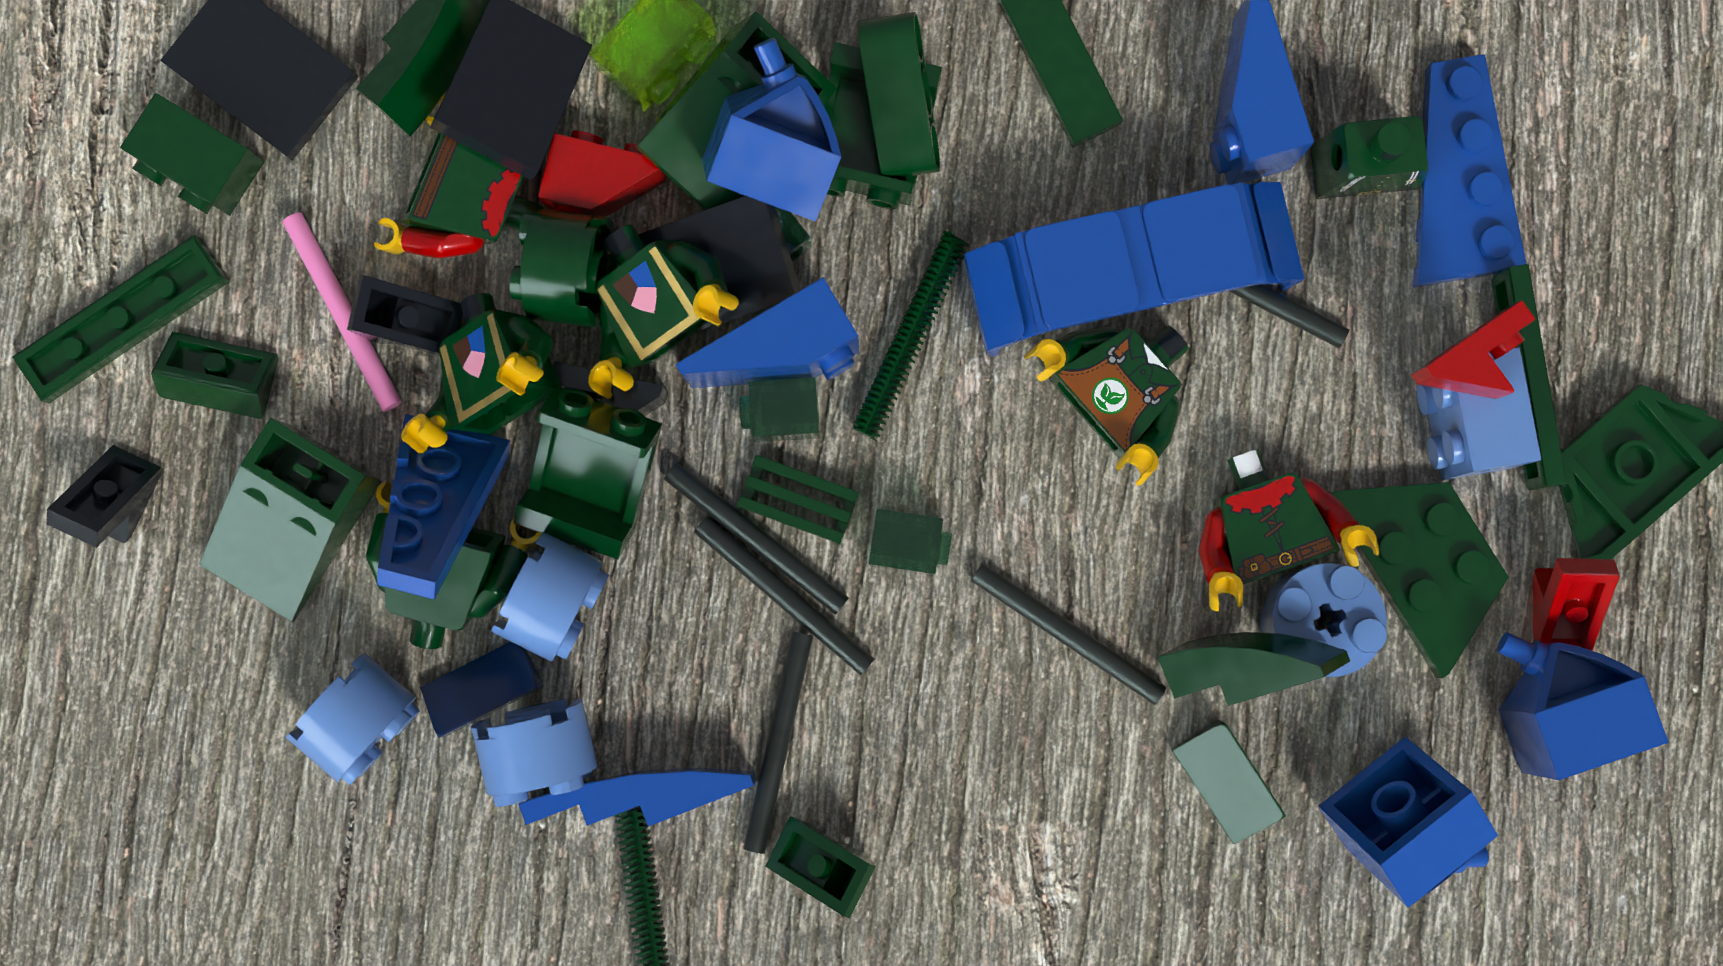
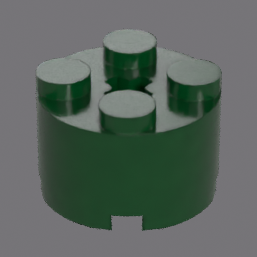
[509,209,617,327]

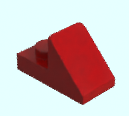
[1411,300,1535,399]
[1533,558,1620,651]

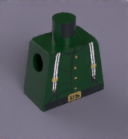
[1310,116,1428,199]

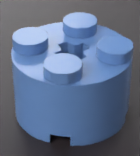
[491,532,609,662]
[1260,563,1387,677]
[286,653,420,785]
[471,699,598,807]

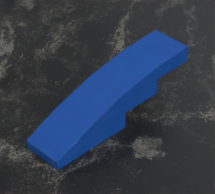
[518,768,757,827]

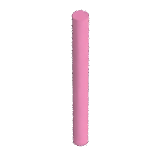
[282,212,402,412]

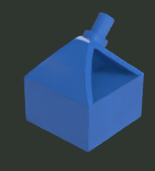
[702,38,841,222]
[1496,632,1669,780]
[1318,736,1498,908]

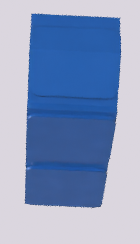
[964,182,1305,357]

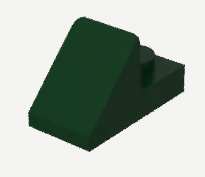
[765,816,876,918]

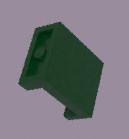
[824,42,942,209]
[513,386,662,560]

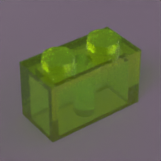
[589,0,716,112]

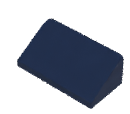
[420,642,545,738]

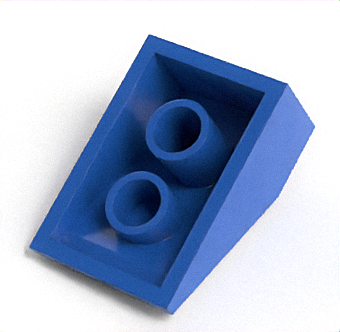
[1210,0,1314,185]
[675,277,859,388]

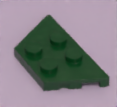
[1559,384,1723,559]
[1330,482,1509,679]

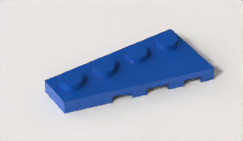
[1413,54,1526,288]
[377,414,510,599]

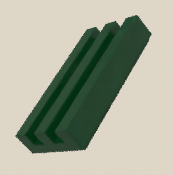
[737,455,859,545]

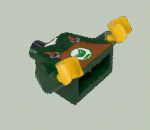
[1024,325,1189,486]

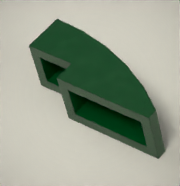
[356,0,489,137]
[1158,632,1350,706]

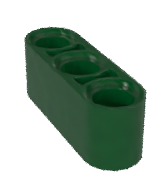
[858,12,940,178]

